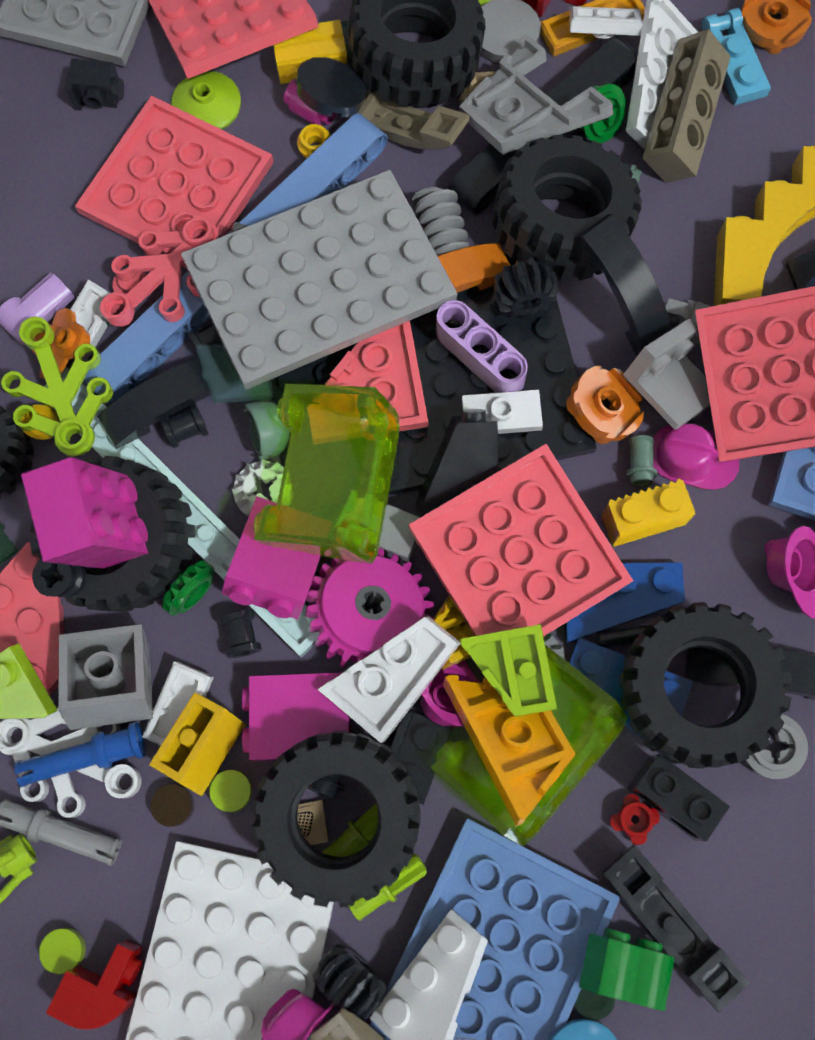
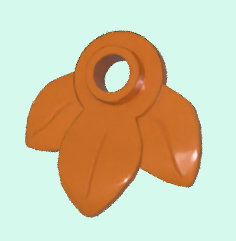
[32,308,91,380]

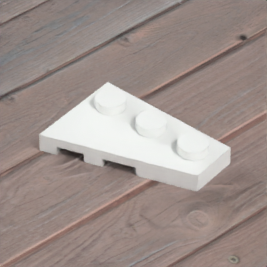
[318,616,461,743]
[370,909,488,1040]

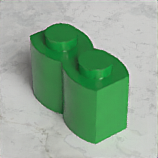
[579,928,675,1012]

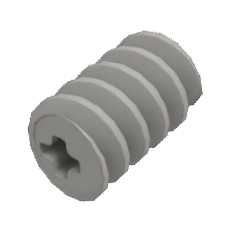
[412,187,471,256]

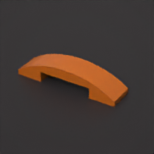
[438,243,510,293]

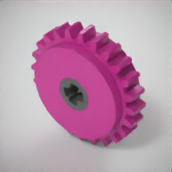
[305,547,434,667]

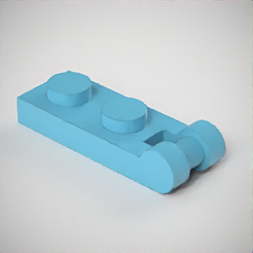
[702,8,771,105]

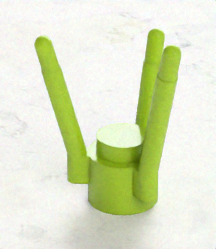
[0,833,38,904]

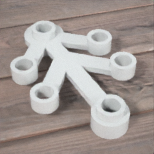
[0,706,142,818]

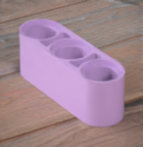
[436,300,528,393]

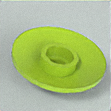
[171,71,241,130]

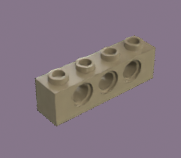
[642,29,731,183]

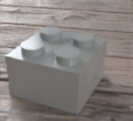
[59,624,153,730]

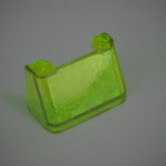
[254,384,400,564]
[431,645,627,845]

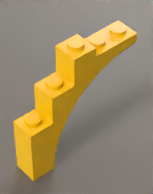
[714,145,815,306]

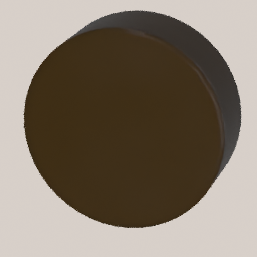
[150,784,194,827]

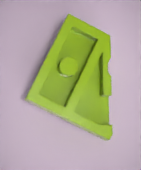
[460,624,557,716]
[0,643,58,719]

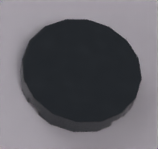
[295,57,366,117]

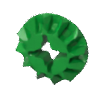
[580,82,626,143]
[162,560,215,616]

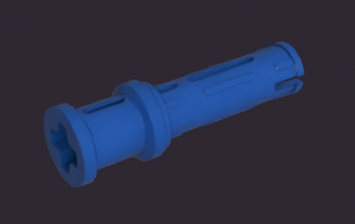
[14,722,146,787]

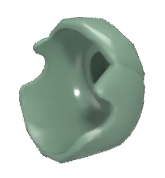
[243,401,290,460]

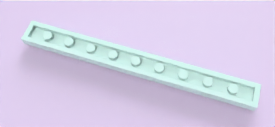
[44,367,320,658]

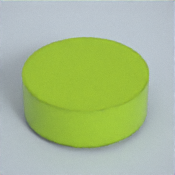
[210,770,253,812]
[39,928,86,974]

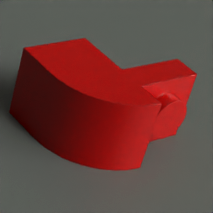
[45,939,143,1030]

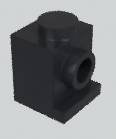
[64,58,124,111]

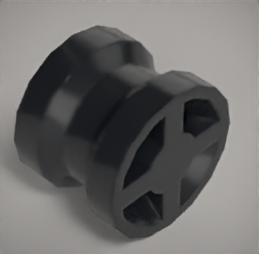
[32,558,86,598]

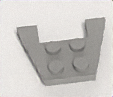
[459,35,613,154]

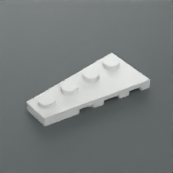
[626,0,698,150]

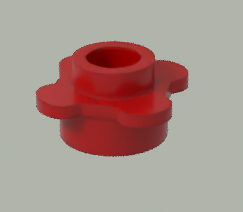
[610,794,660,845]

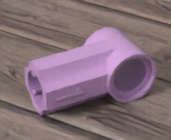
[0,272,75,346]

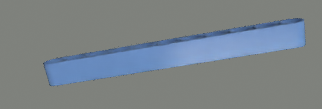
[82,113,388,406]

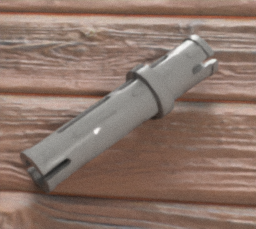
[0,799,122,866]

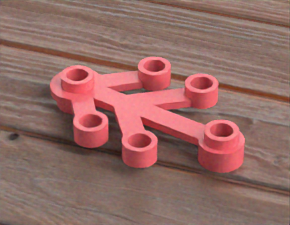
[100,217,219,327]

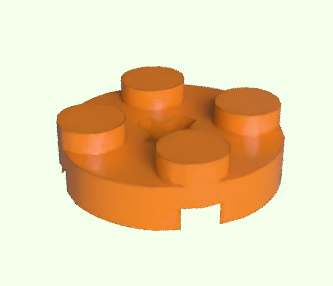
[741,0,812,54]
[566,366,644,444]

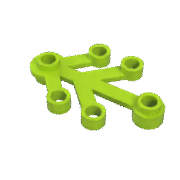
[1,317,113,457]

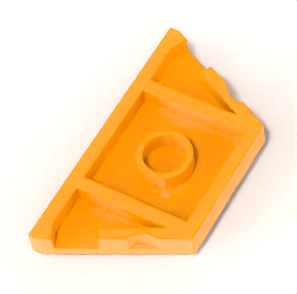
[443,675,575,826]

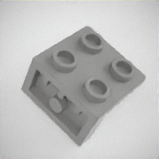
[623,318,710,429]

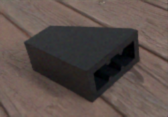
[416,409,498,518]

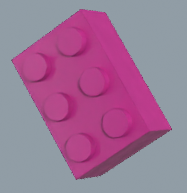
[21,457,148,569]

